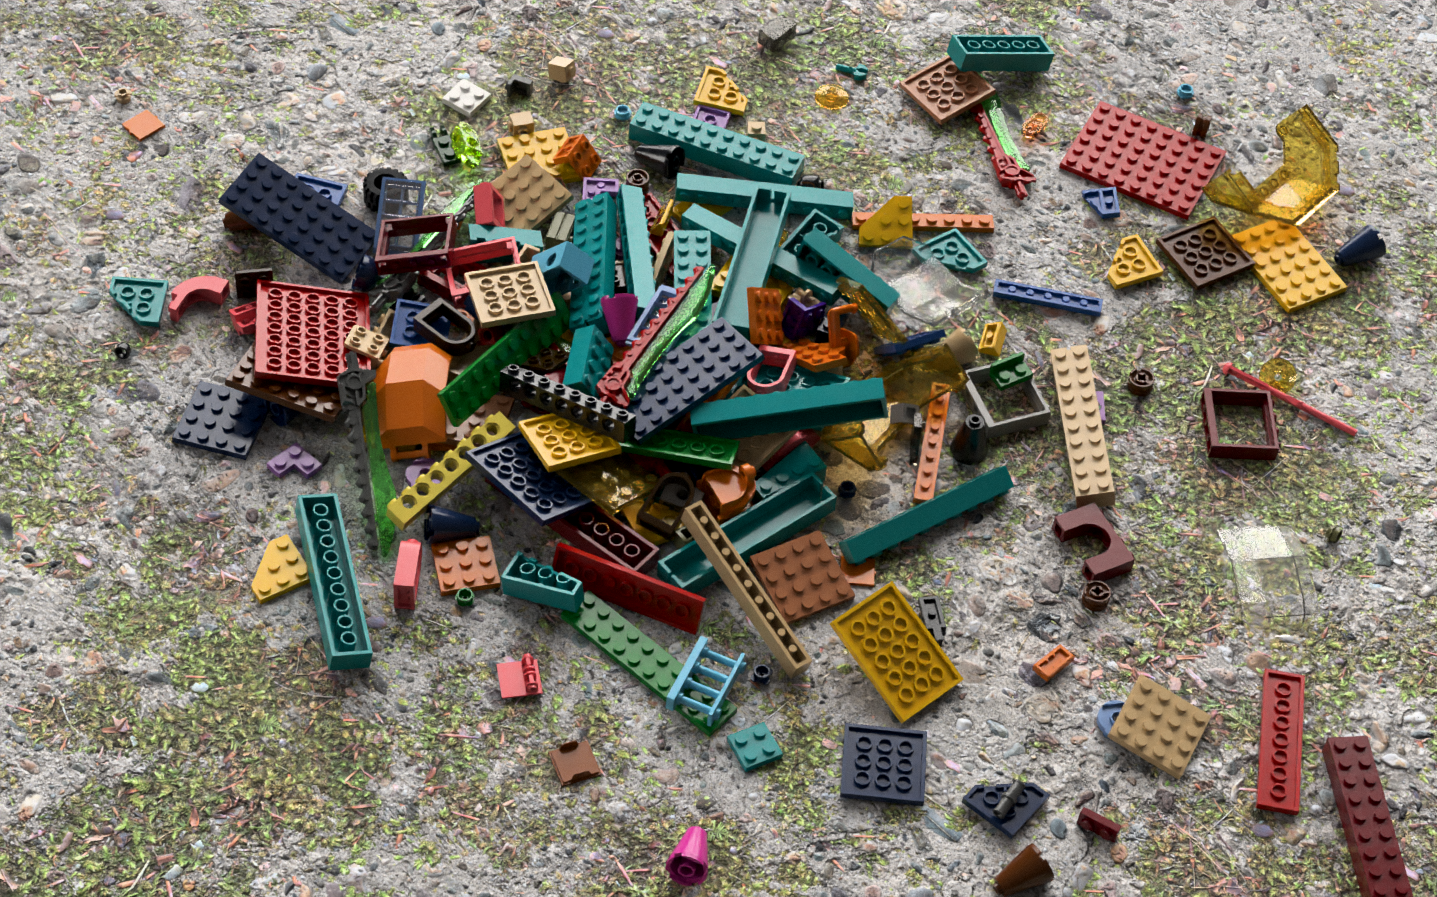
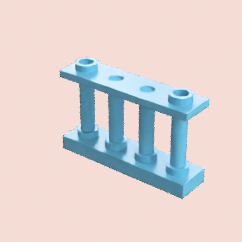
[666,636,747,727]

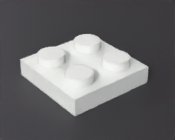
[442,79,491,118]

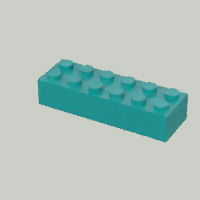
[946,35,1055,72]
[795,227,901,327]

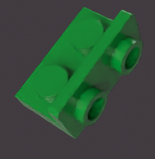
[989,351,1033,391]

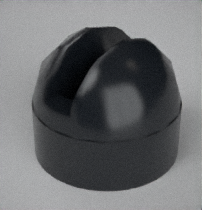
[114,342,131,359]

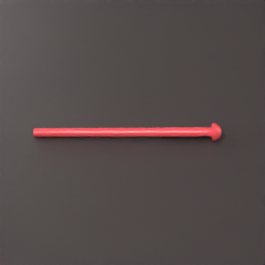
[1223,363,1358,436]

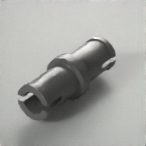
[992,779,1026,819]

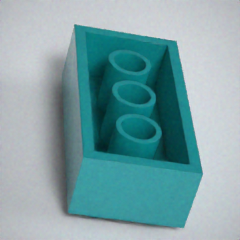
[563,324,614,400]

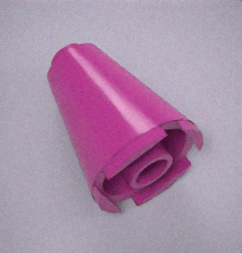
[600,293,638,347]
[665,826,708,886]

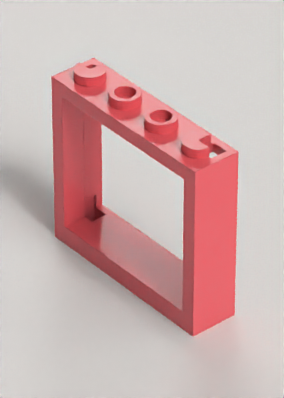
[446,236,521,309]

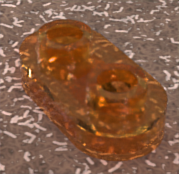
[1021,112,1049,138]

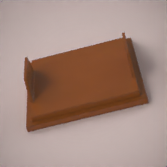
[548,740,602,787]

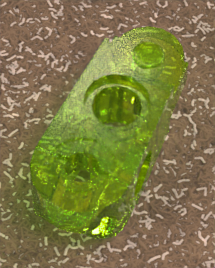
[450,122,483,169]

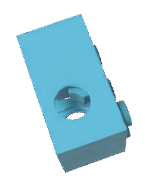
[531,241,595,295]

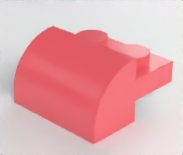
[229,301,256,336]

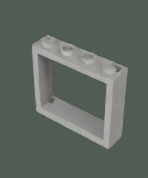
[957,364,1051,439]

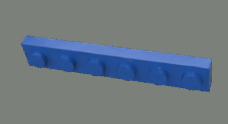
[992,279,1103,317]

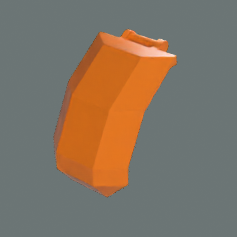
[370,343,453,462]

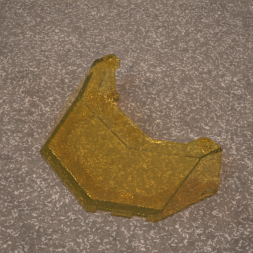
[1201,104,1340,227]
[821,343,970,471]

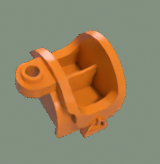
[696,463,757,526]

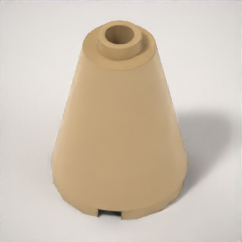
[925,327,979,373]

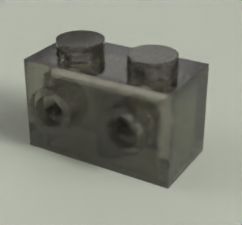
[758,14,797,53]

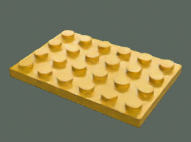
[1232,215,1348,314]
[830,581,964,724]

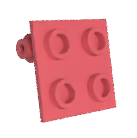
[496,653,543,699]

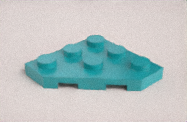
[912,228,988,273]
[109,276,169,327]

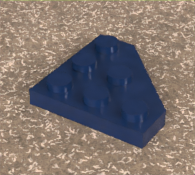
[962,783,1050,839]

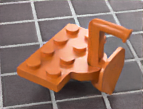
[778,303,860,373]

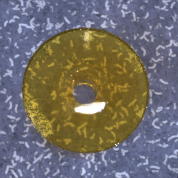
[815,84,849,110]
[1259,358,1297,393]

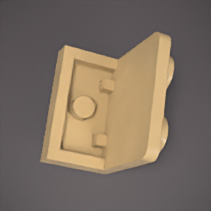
[344,325,389,370]

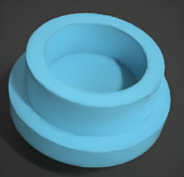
[1177,84,1194,99]
[614,104,631,120]

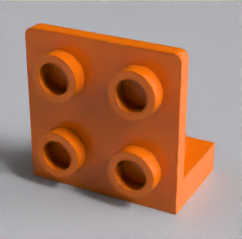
[552,134,602,182]

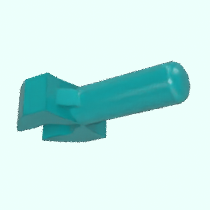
[836,64,868,81]

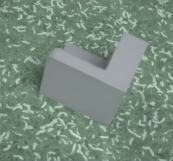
[890,403,919,425]

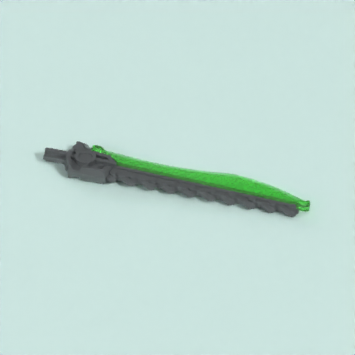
[368,179,483,313]
[336,351,396,557]

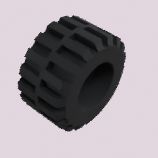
[363,167,409,214]

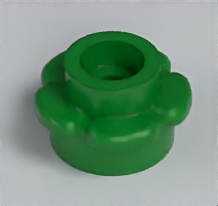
[455,588,475,607]

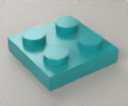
[727,722,783,772]

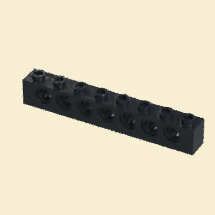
[499,364,636,443]

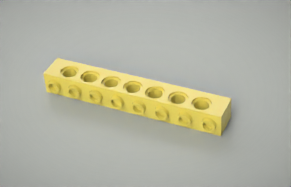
[386,411,516,531]

